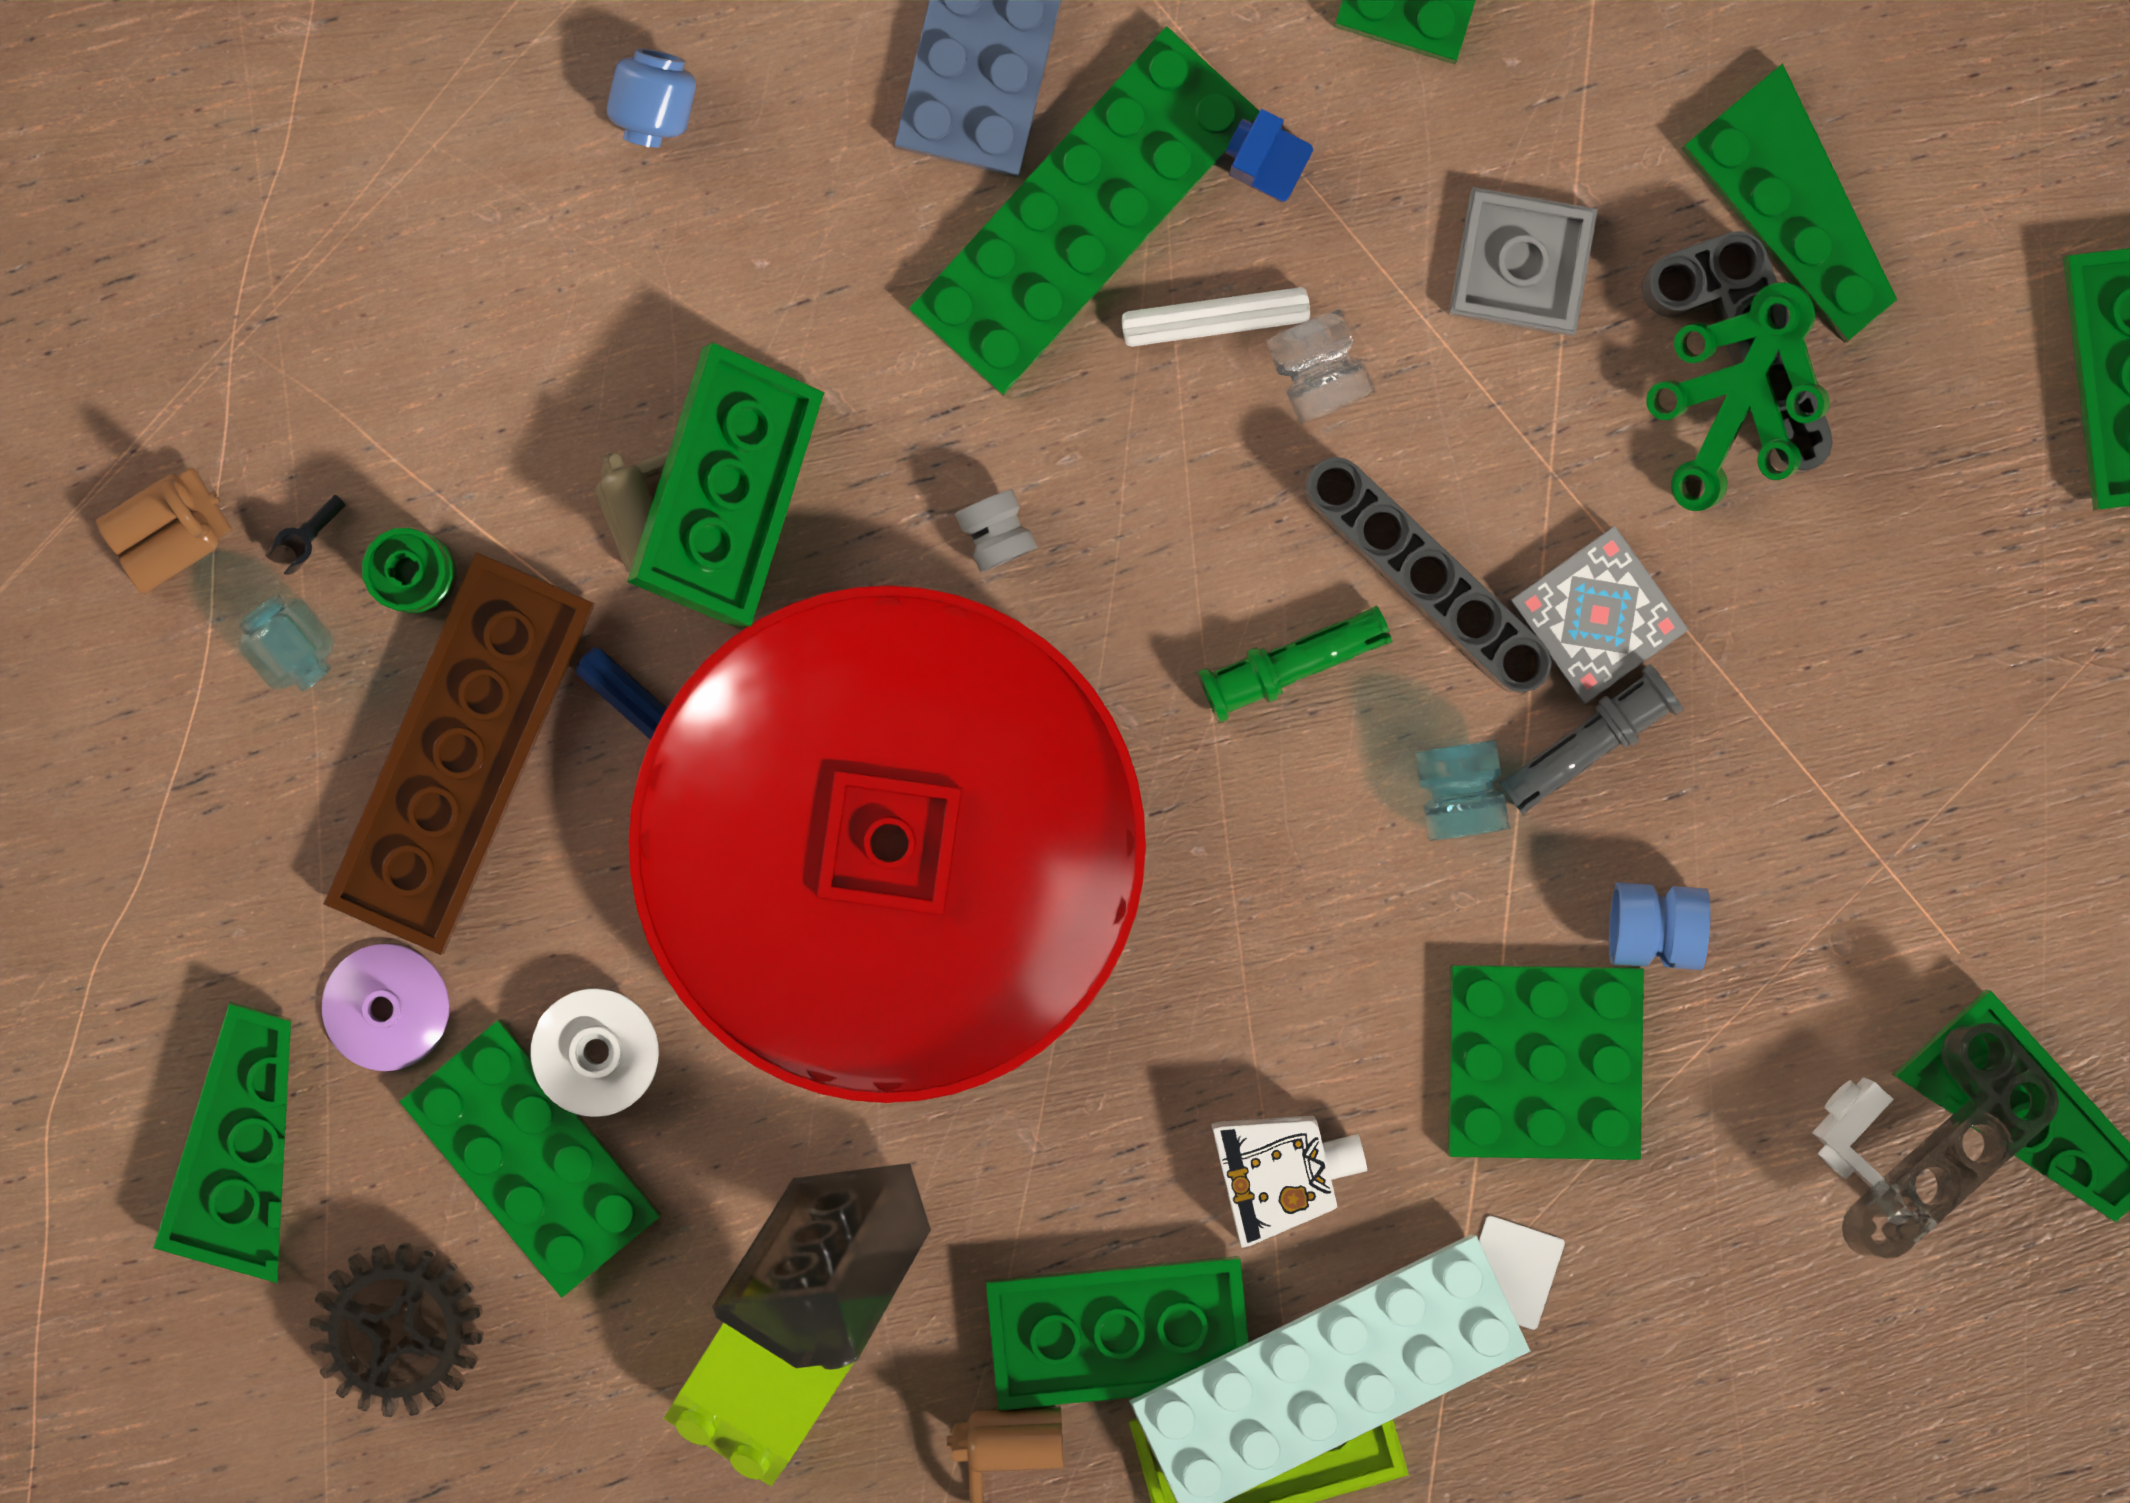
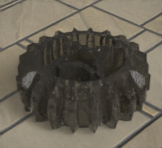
[309,1243,484,1417]

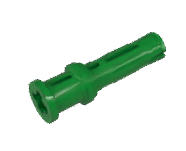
[1197,605,1393,724]

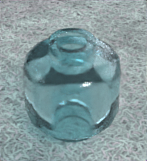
[238,594,335,691]

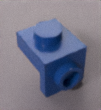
[1225,108,1313,203]

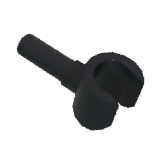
[266,495,346,575]

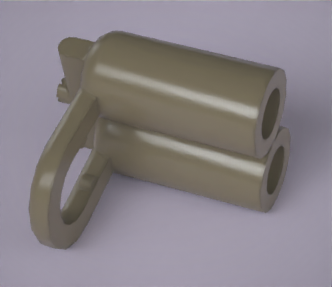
[595,451,669,572]

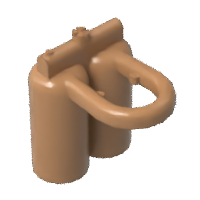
[95,468,233,595]
[947,1407,1063,1503]

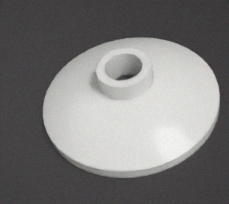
[531,988,659,1117]

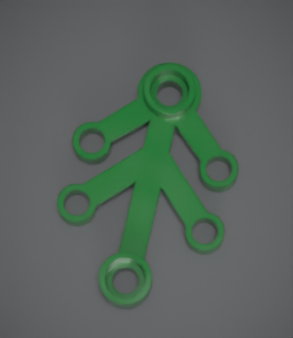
[1646,282,1830,511]

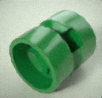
[362,528,457,613]

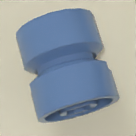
[1609,882,1710,970]

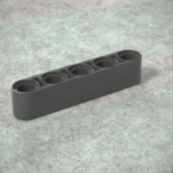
[1304,457,1552,693]

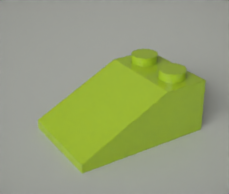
[663,1280,862,1487]

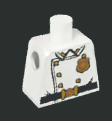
[1211,1116,1367,1248]

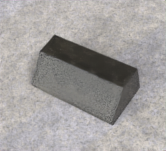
[712,1163,931,1370]

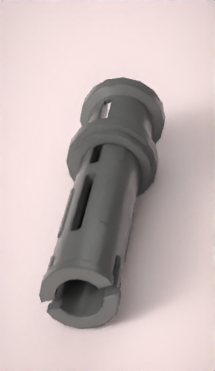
[1499,664,1684,815]

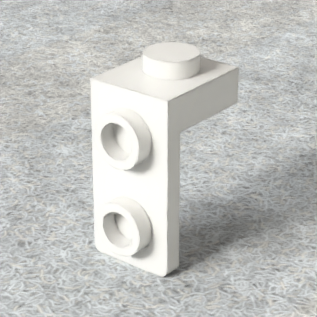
[1812,1077,1924,1225]

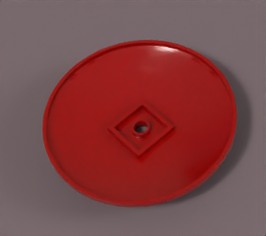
[628,585,1146,1103]

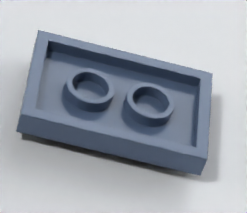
[895,0,1061,178]

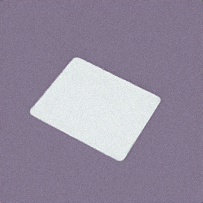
[1479,1216,1565,1330]

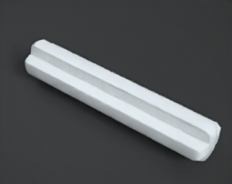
[1121,287,1311,347]

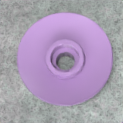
[322,944,450,1071]

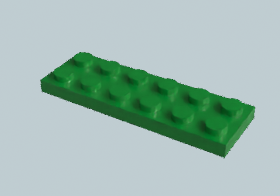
[909,26,1260,396]

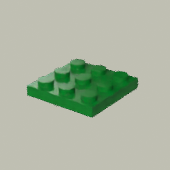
[1448,965,1644,1160]

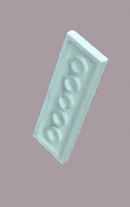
[1129,1234,1530,1503]

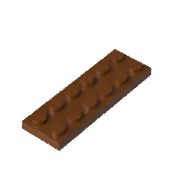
[323,552,596,955]

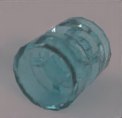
[1415,740,1510,841]

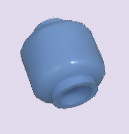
[607,48,696,148]

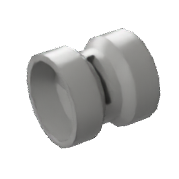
[955,489,1038,573]

